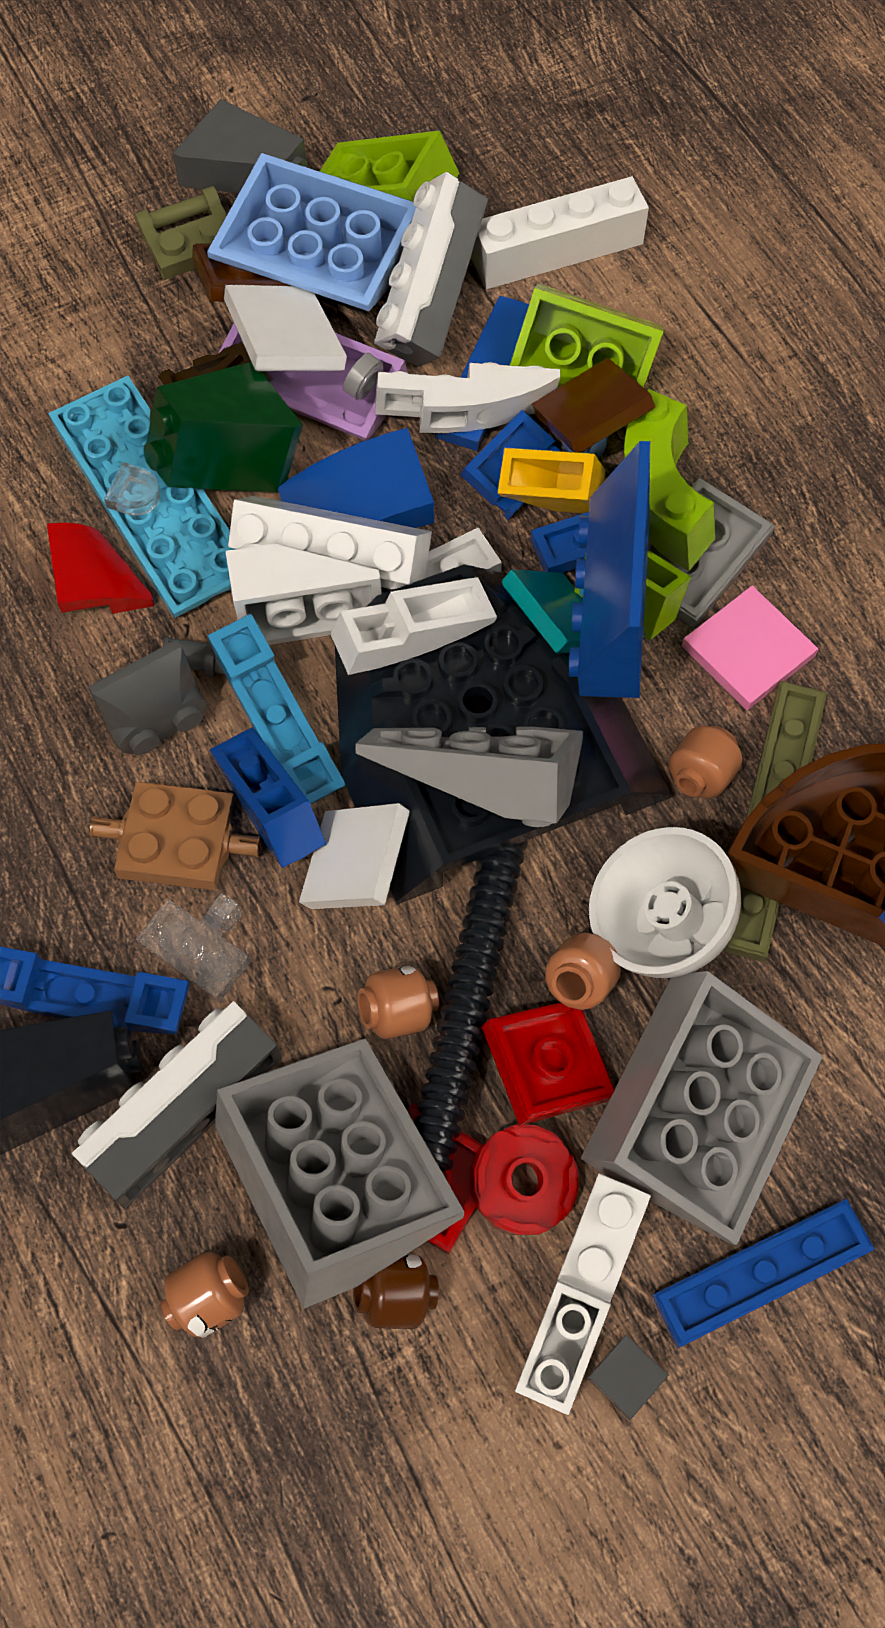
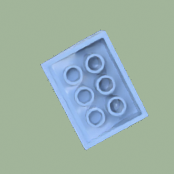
[207,153,416,311]

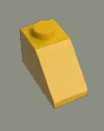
[498,448,606,514]

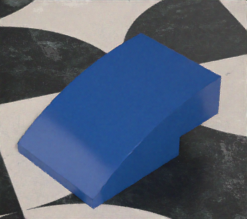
[278,428,434,528]

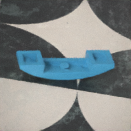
[207,614,345,805]

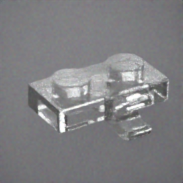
[136,893,251,1002]

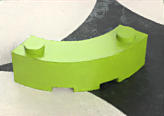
[624,389,715,571]

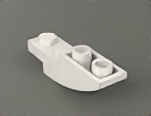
[375,362,560,433]
[515,1173,651,1415]

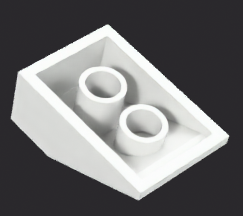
[226,543,381,645]

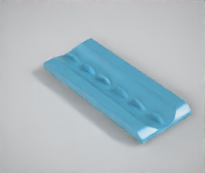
[48,375,234,618]

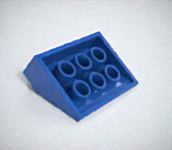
[569,441,650,698]

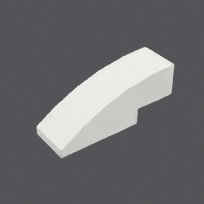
[331,577,497,675]

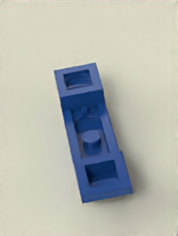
[0,947,190,1034]

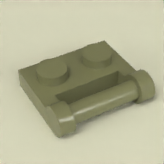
[134,185,227,280]

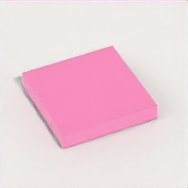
[682,585,818,711]

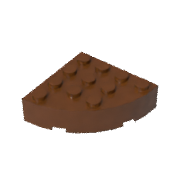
[724,743,885,947]

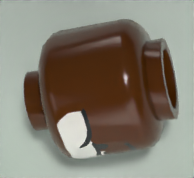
[353,1254,439,1329]

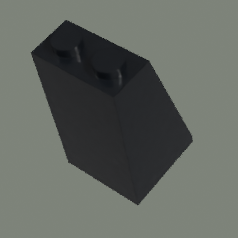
[0,1011,142,1155]

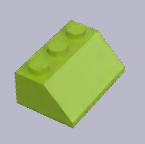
[510,283,664,388]

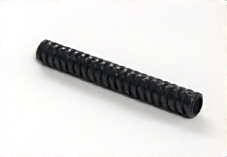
[413,840,528,1172]

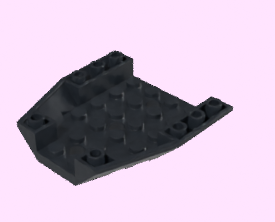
[334,564,671,905]

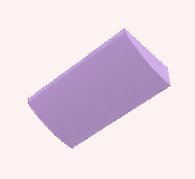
[219,323,408,441]

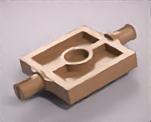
[90,782,262,890]

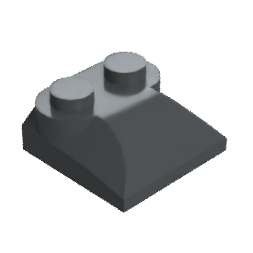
[88,639,207,755]

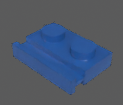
[460,410,567,520]

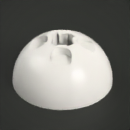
[589,827,741,978]

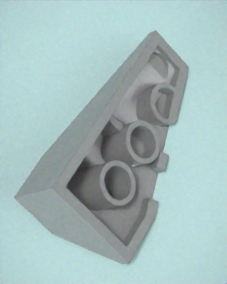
[356,727,583,827]

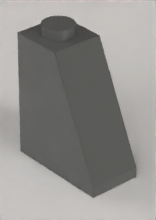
[173,99,308,193]

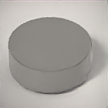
[343,352,383,400]

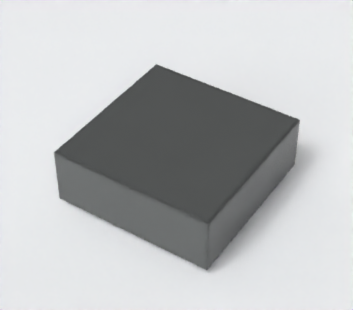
[587,1335,669,1420]

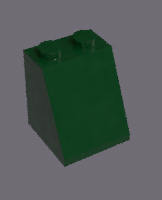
[144,362,303,493]

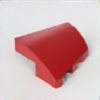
[47,522,154,614]

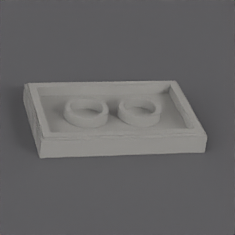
[648,478,775,629]

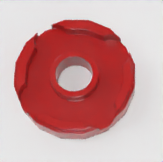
[470,1125,579,1235]

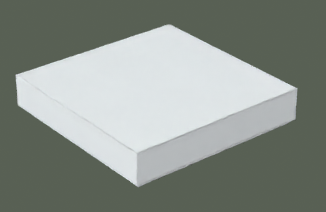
[299,803,410,909]

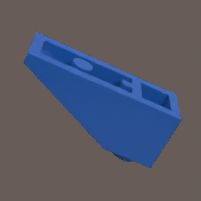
[209,727,326,868]

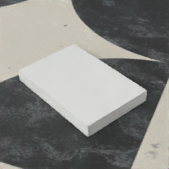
[224,285,347,371]

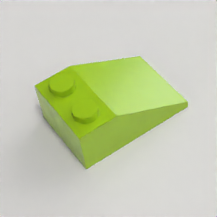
[319,130,459,202]

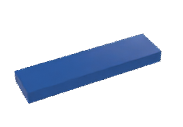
[436,295,529,452]
[651,1199,875,1349]

